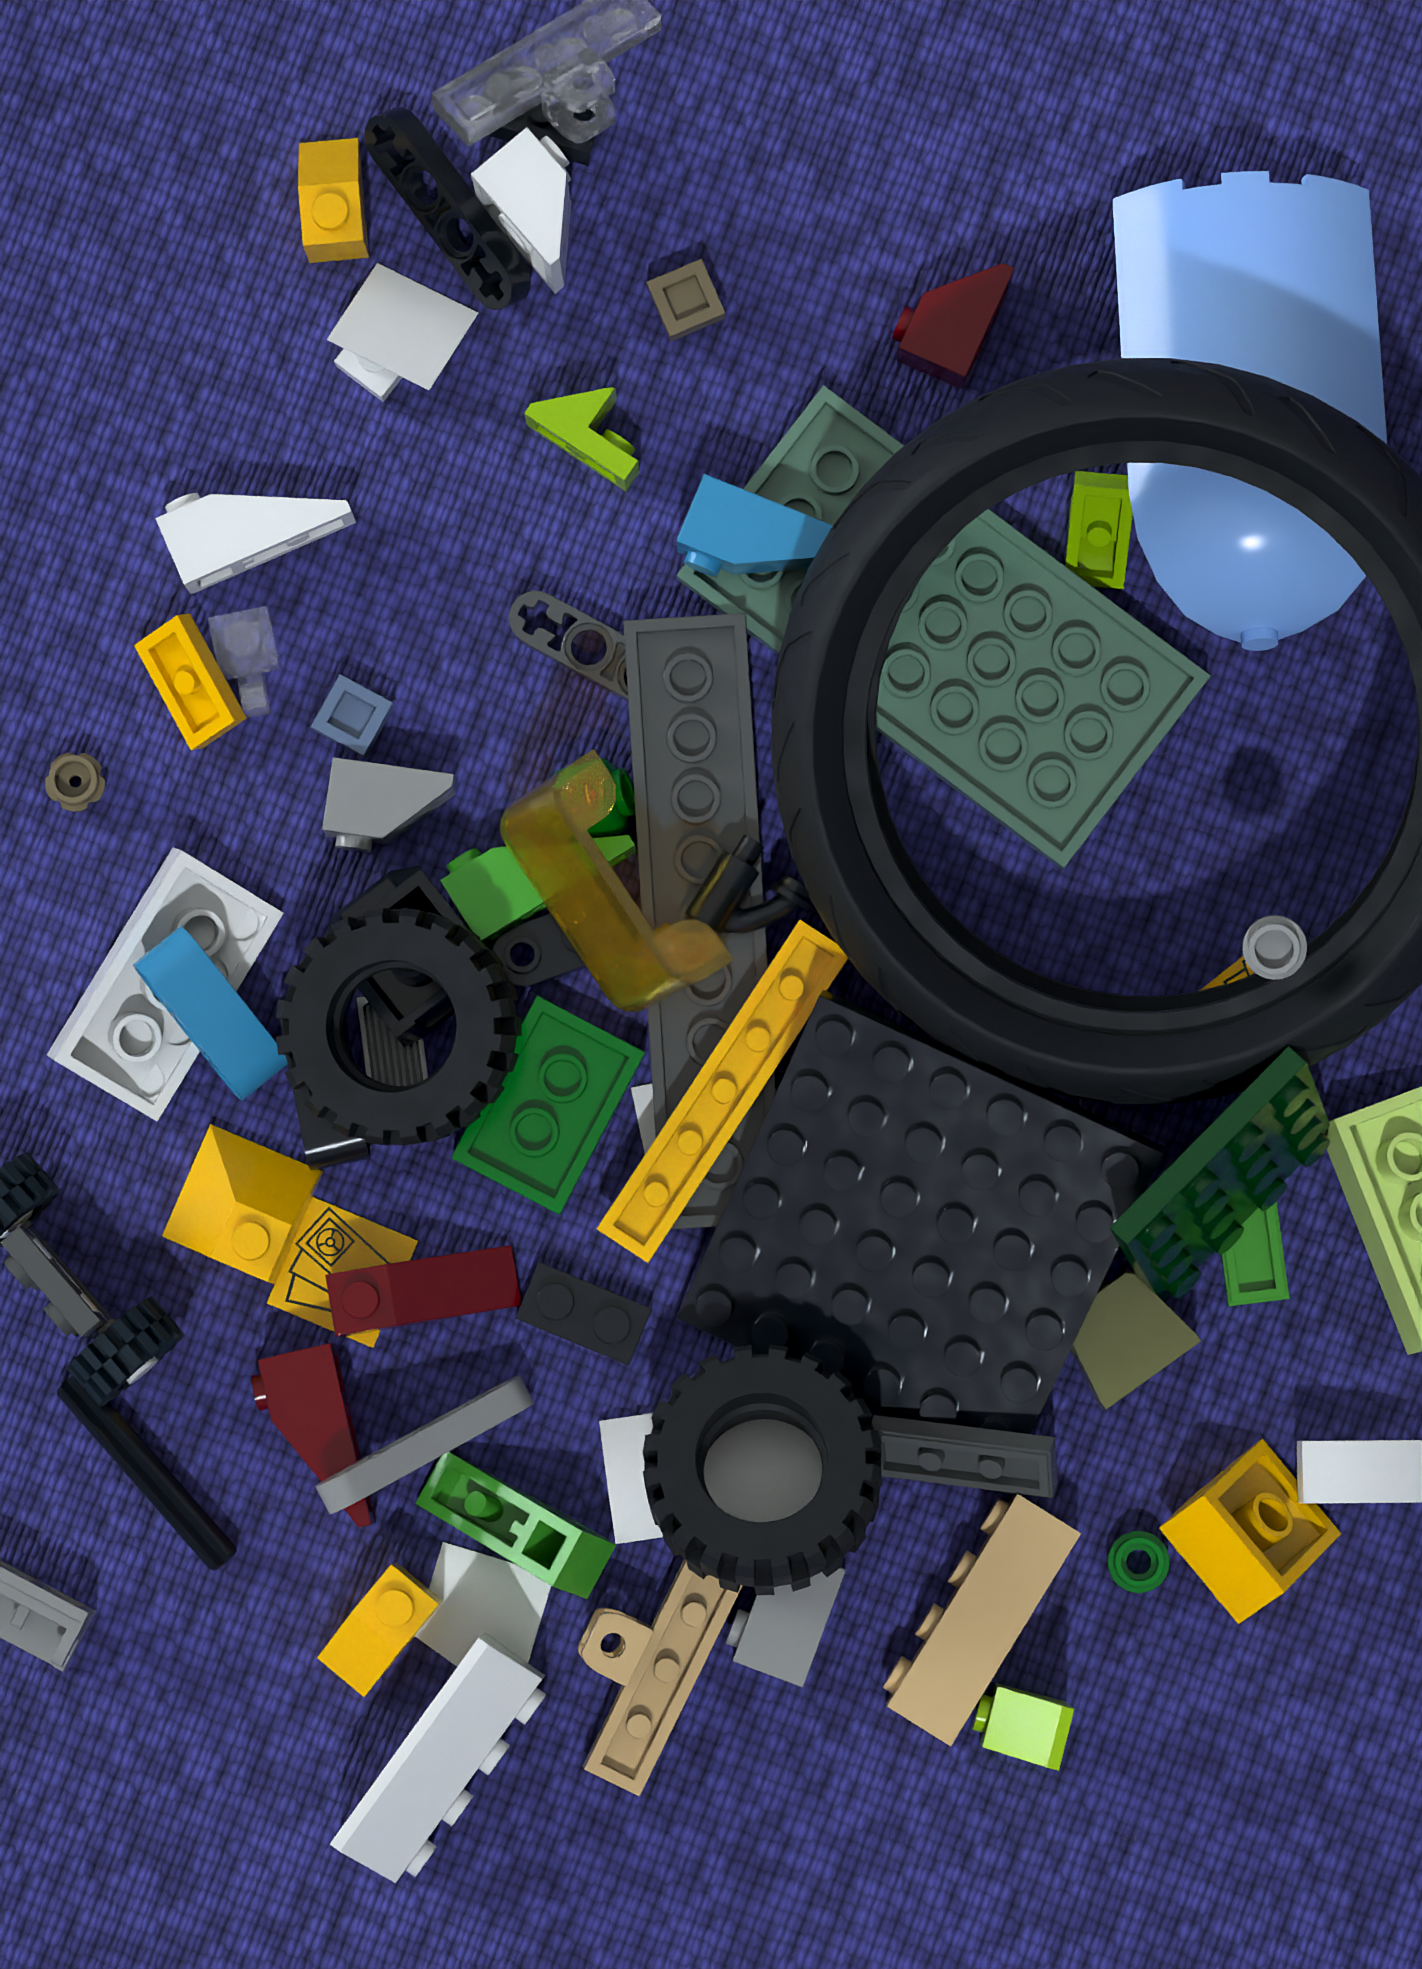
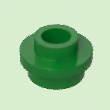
[1107,1531,1170,1593]

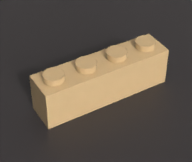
[882,1493,1081,1746]

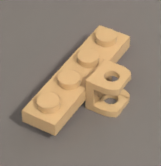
[577,1559,742,1797]

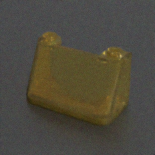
[500,749,733,1012]

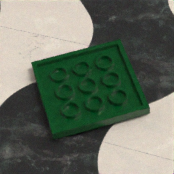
[1109,1046,1330,1303]

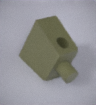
[1071,1270,1201,1410]

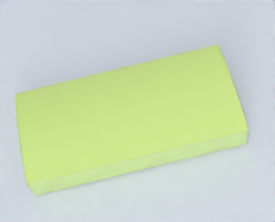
[1326,1086,1422,1355]

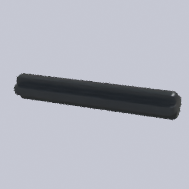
[57,1375,237,1571]

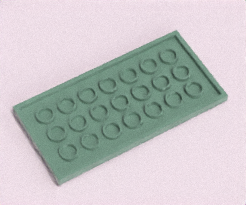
[676,385,1211,871]

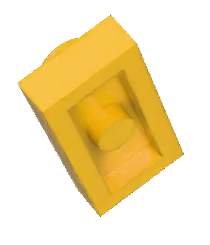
[134,613,247,750]

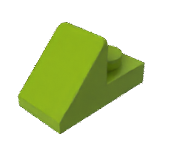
[524,387,640,492]
[1065,471,1133,589]

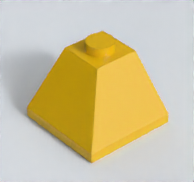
[162,1124,323,1284]

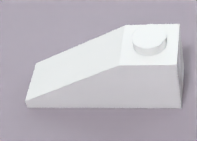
[155,493,357,594]

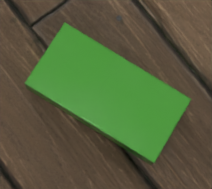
[1220,1202,1289,1306]

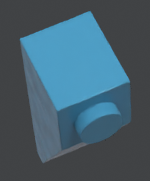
[676,474,833,577]

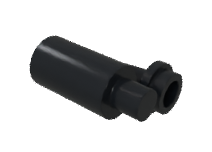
[685,834,812,936]

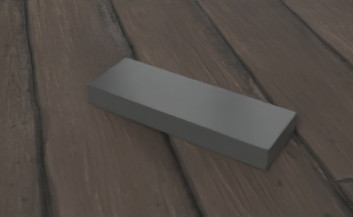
[872,1415,1058,1498]

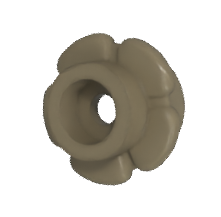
[45,753,106,812]

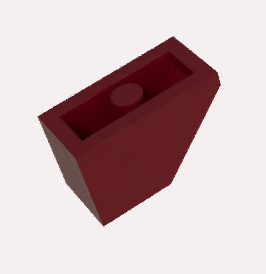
[892,263,1014,390]

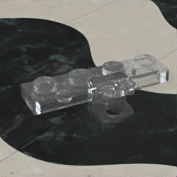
[432,0,661,147]

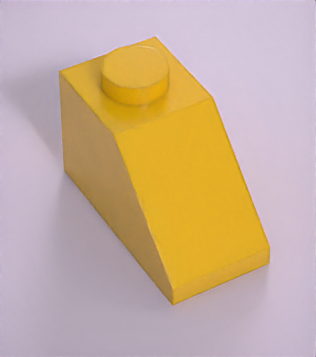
[298,138,369,263]
[317,1562,444,1697]

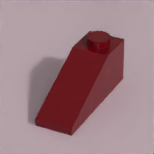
[325,1245,522,1337]
[251,1343,376,1527]

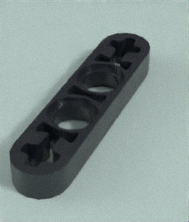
[364,107,531,310]

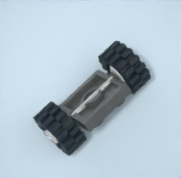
[0,1152,184,1407]

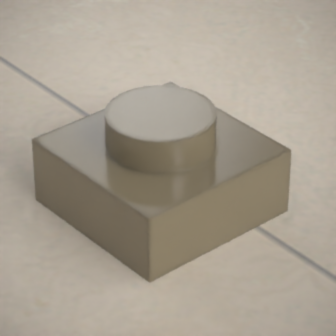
[646,259,726,342]

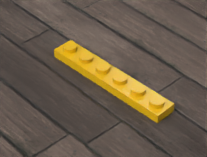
[597,920,848,1263]

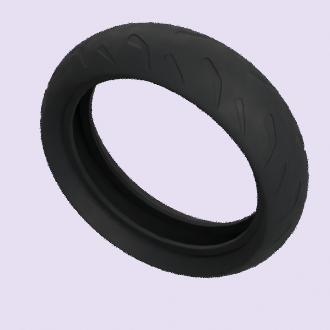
[771,358,1422,1104]

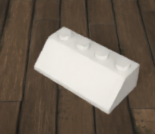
[330,1632,546,1883]

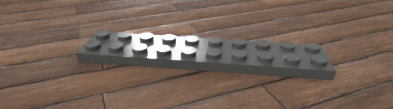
[624,613,776,1229]

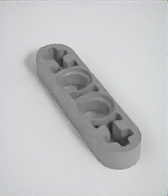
[315,1375,534,1514]

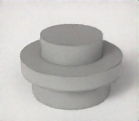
[1243,915,1307,980]

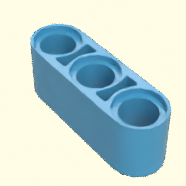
[133,926,288,1101]

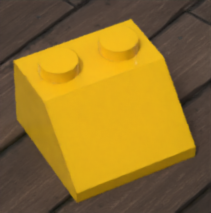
[1159,1439,1341,1624]

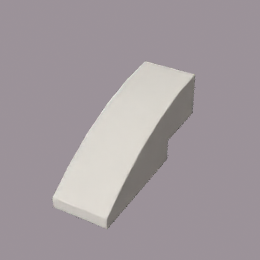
[1297,1440,1422,1504]

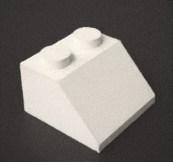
[471,127,571,294]

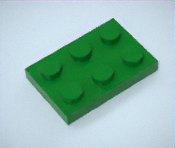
[451,996,646,1216]

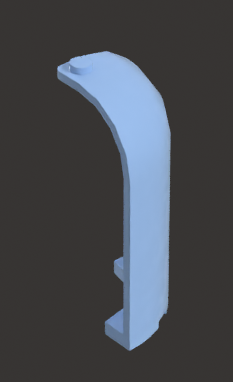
[1112,171,1387,651]

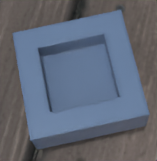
[311,674,395,759]

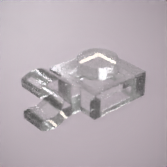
[208,606,281,718]

